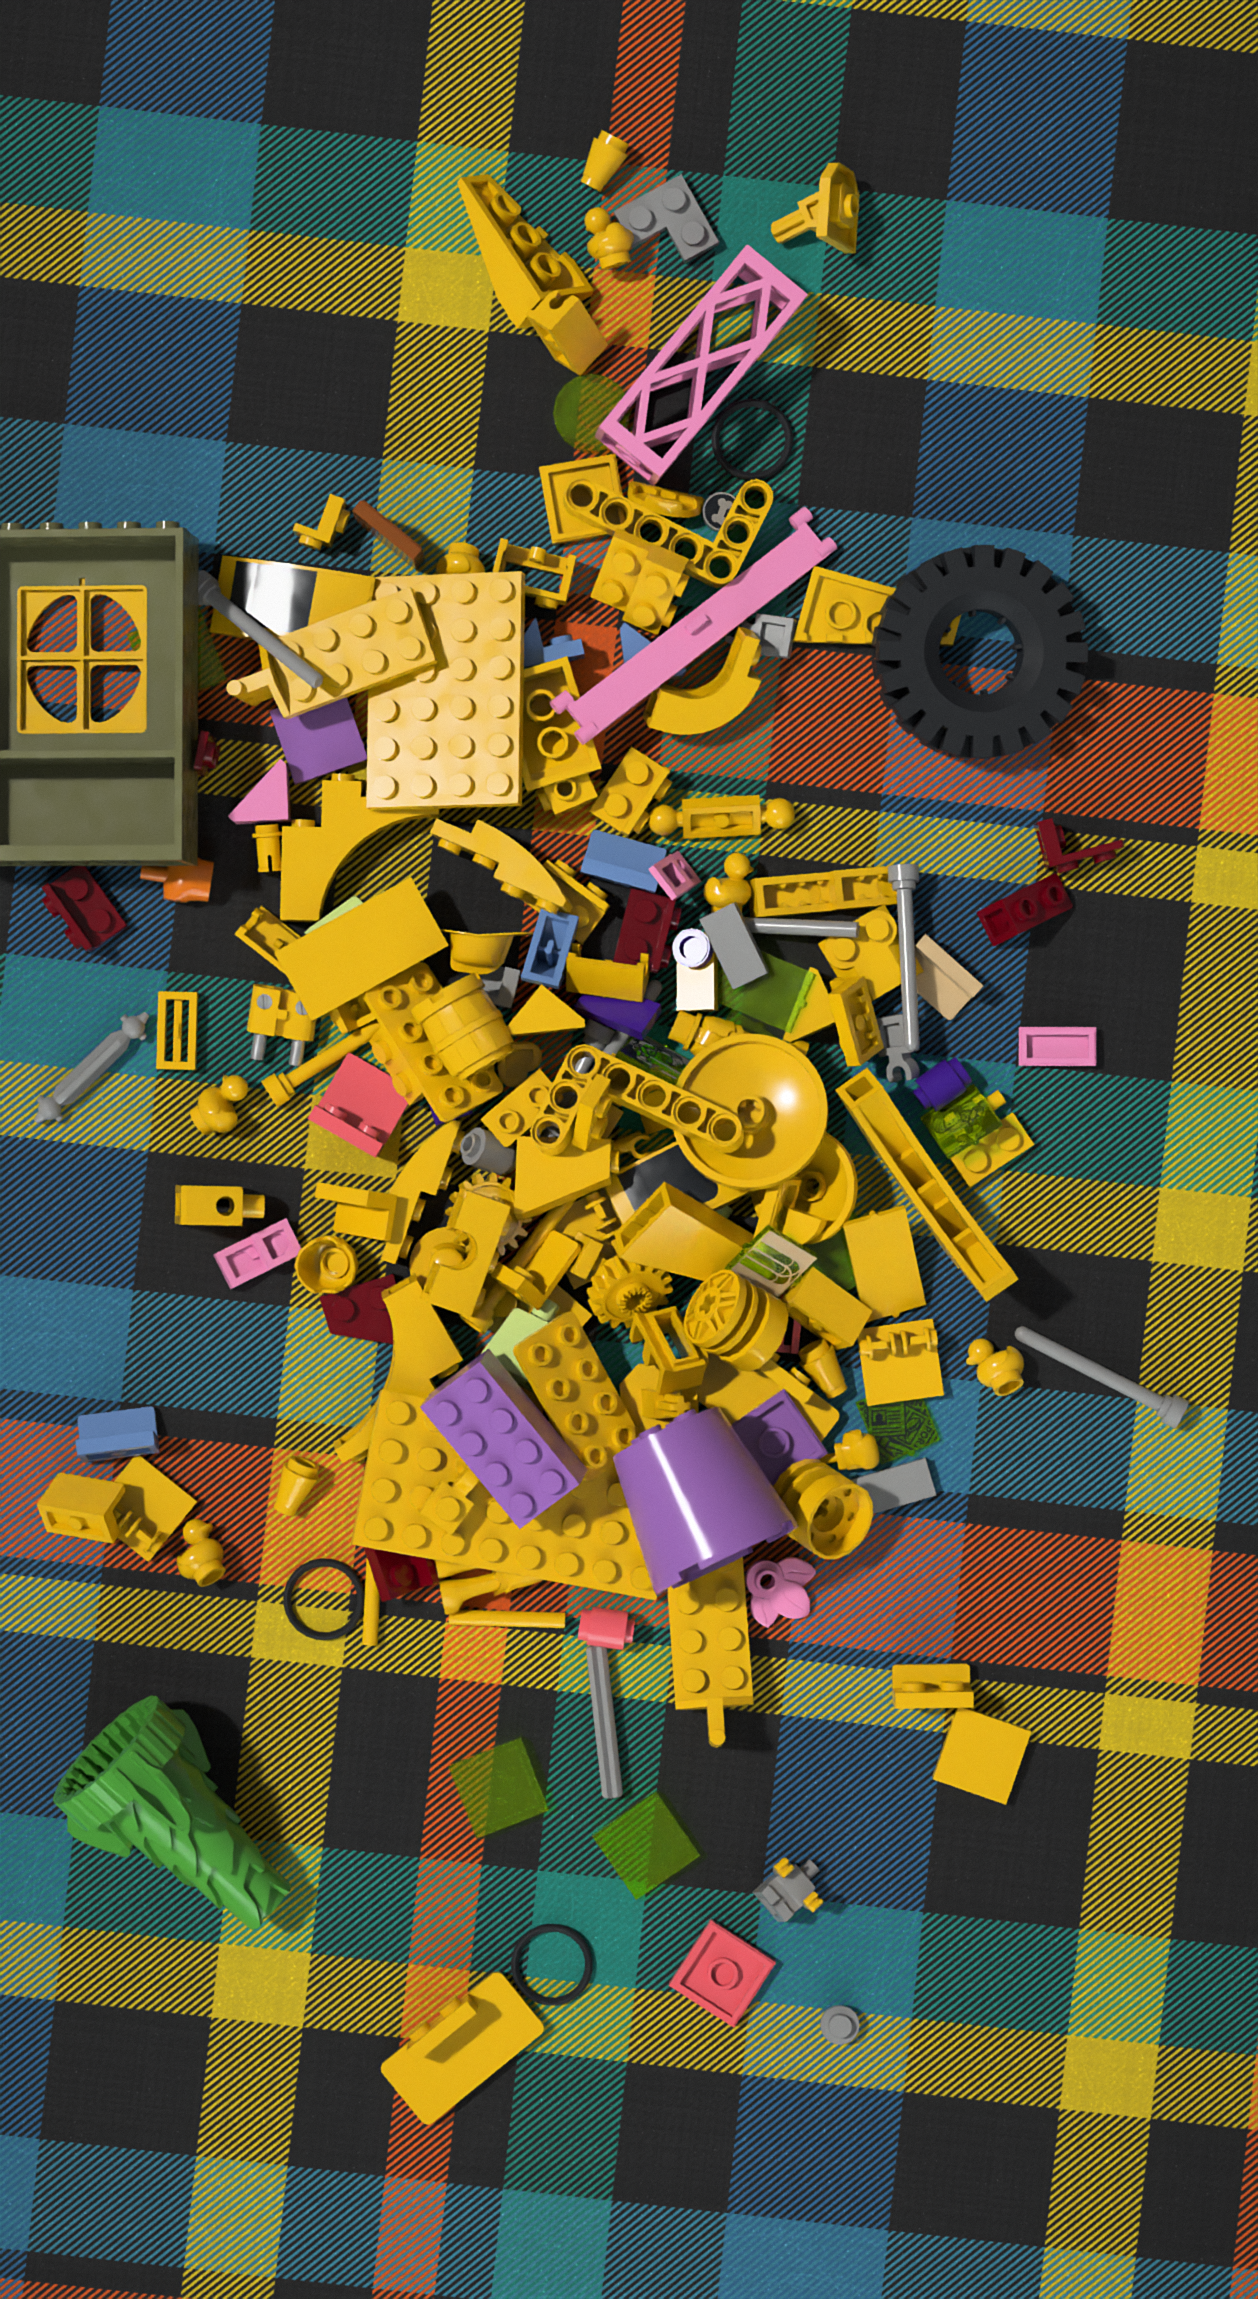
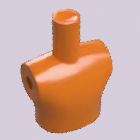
[140,858,214,903]

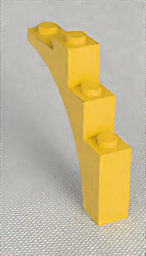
[835,1068,1019,1302]

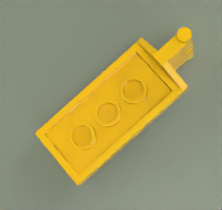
[226,587,438,720]
[667,1557,754,1748]

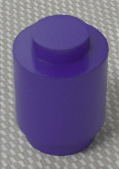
[912,1057,972,1112]

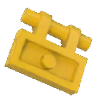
[933,1090,1034,1187]

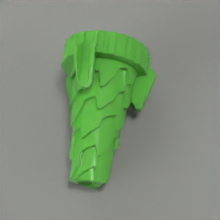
[53,1695,291,1930]

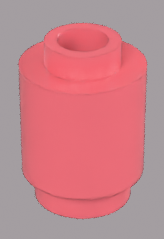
[577,1606,635,1650]

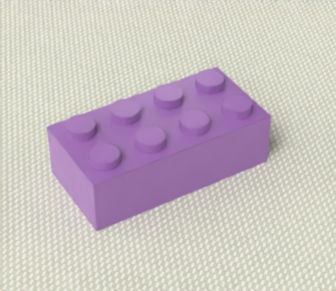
[420,1349,588,1529]

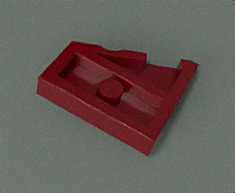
[319,1273,397,1344]

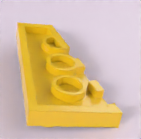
[793,566,961,646]

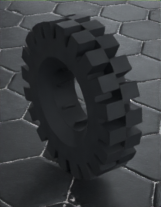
[871,545,1088,759]

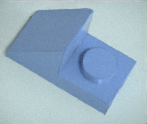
[524,617,585,669]

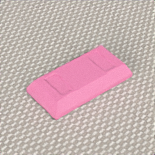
[1019,1027,1096,1066]

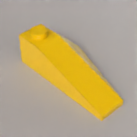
[457,174,594,329]

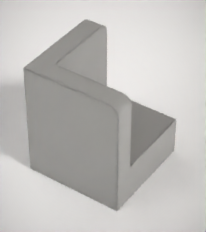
[479,967,521,1010]

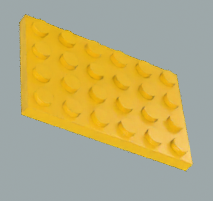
[366,571,525,810]

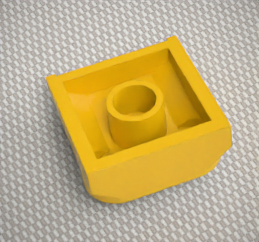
[818,904,924,1001]

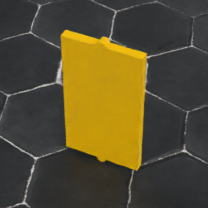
[843,1205,926,1322]

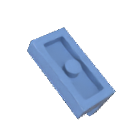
[580,830,666,894]
[76,1406,160,1463]

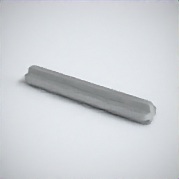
[586,1646,623,1799]

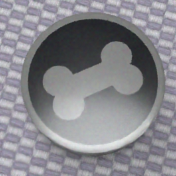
[702,492,737,532]

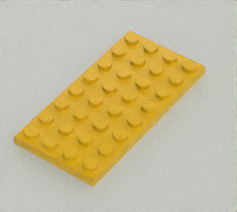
[351,1390,657,1600]

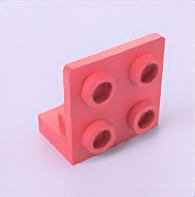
[307,1053,408,1158]

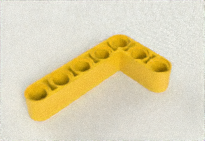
[563,477,773,588]
[530,1044,744,1156]

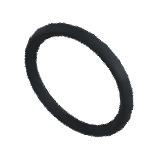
[711,399,793,481]
[283,1558,365,1640]
[511,1924,593,2006]

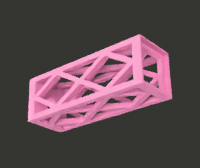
[594,244,808,486]

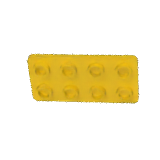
[363,962,504,1123]
[513,1312,640,1481]
[698,1352,840,1442]
[381,1971,544,2125]

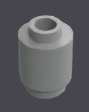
[460,1127,517,1175]

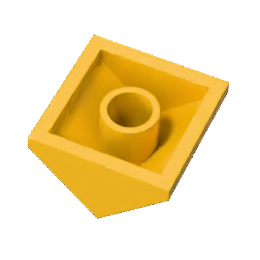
[507,984,585,1037]

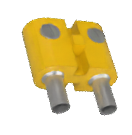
[247,984,317,1066]

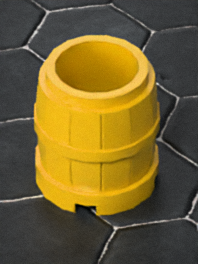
[410,972,514,1082]

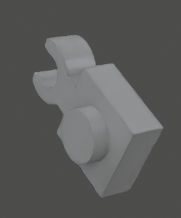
[725,613,797,659]
[876,1013,919,1083]

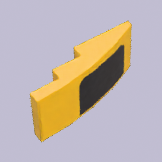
[210,555,376,640]
[603,1141,757,1226]

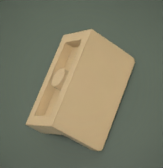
[915,934,983,1020]

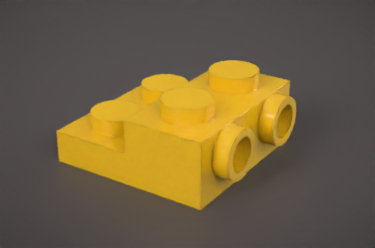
[590,528,690,635]

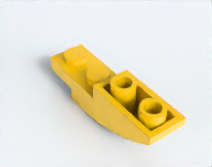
[430,818,573,915]
[381,1119,466,1264]

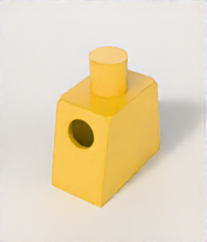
[175,1185,265,1226]

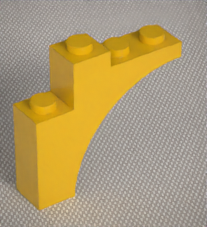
[280,774,440,923]
[334,1273,463,1463]

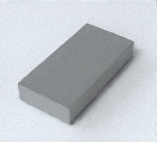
[699,902,770,989]
[851,1457,936,1514]

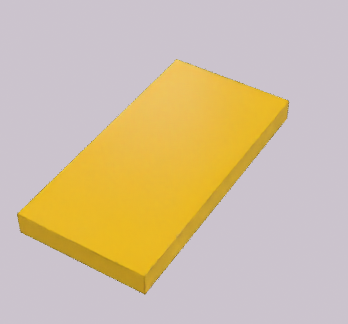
[274,877,449,1021]

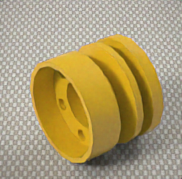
[684,1270,788,1372]
[773,1459,873,1559]

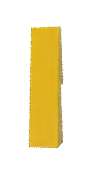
[747,866,897,918]

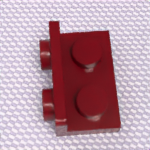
[41,866,128,953]
[613,888,682,975]
[364,1547,439,1602]

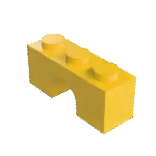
[420,1188,512,1318]

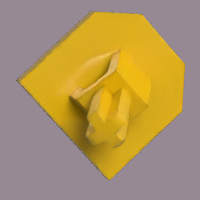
[771,163,860,254]
[619,1363,699,1433]

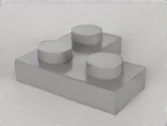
[613,174,719,263]

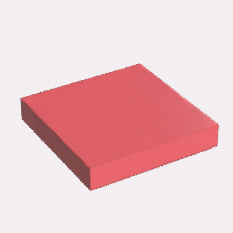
[669,1919,776,2027]

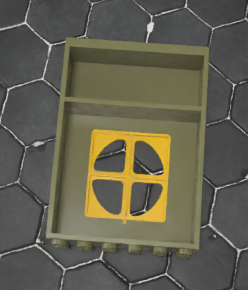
[0,521,199,866]

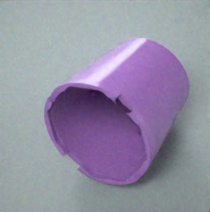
[613,1406,799,1595]

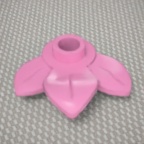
[745,1557,816,1628]

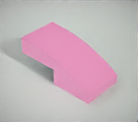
[648,851,701,901]
[214,1218,301,1289]

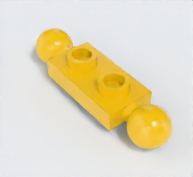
[648,795,795,839]

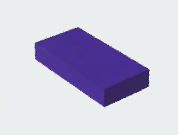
[574,994,662,1041]

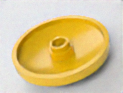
[673,1034,828,1190]

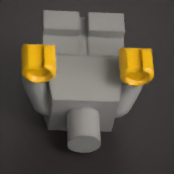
[752,1857,823,1922]

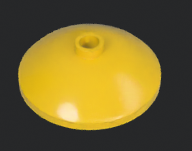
[751,1133,858,1245]

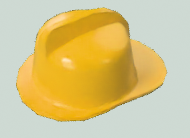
[440,929,534,975]

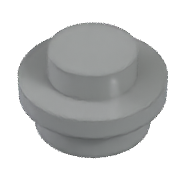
[820,2005,859,2045]

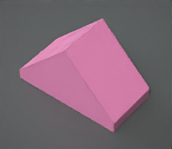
[228,759,291,825]

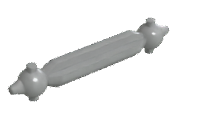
[34,1012,149,1124]

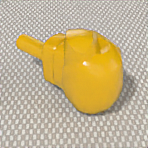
[819,1429,879,1471]

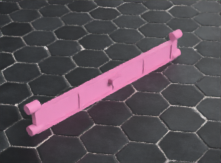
[550,507,837,745]

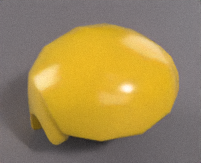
[294,1235,359,1294]

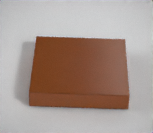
[352,500,425,571]

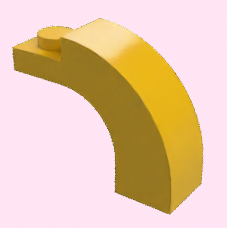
[643,626,762,735]

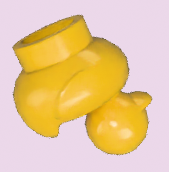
[584,207,634,270]
[436,542,485,574]
[703,853,754,913]
[190,1075,248,1135]
[966,1339,1024,1396]
[177,1519,226,1587]

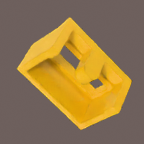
[493,538,577,610]
[629,1306,709,1395]

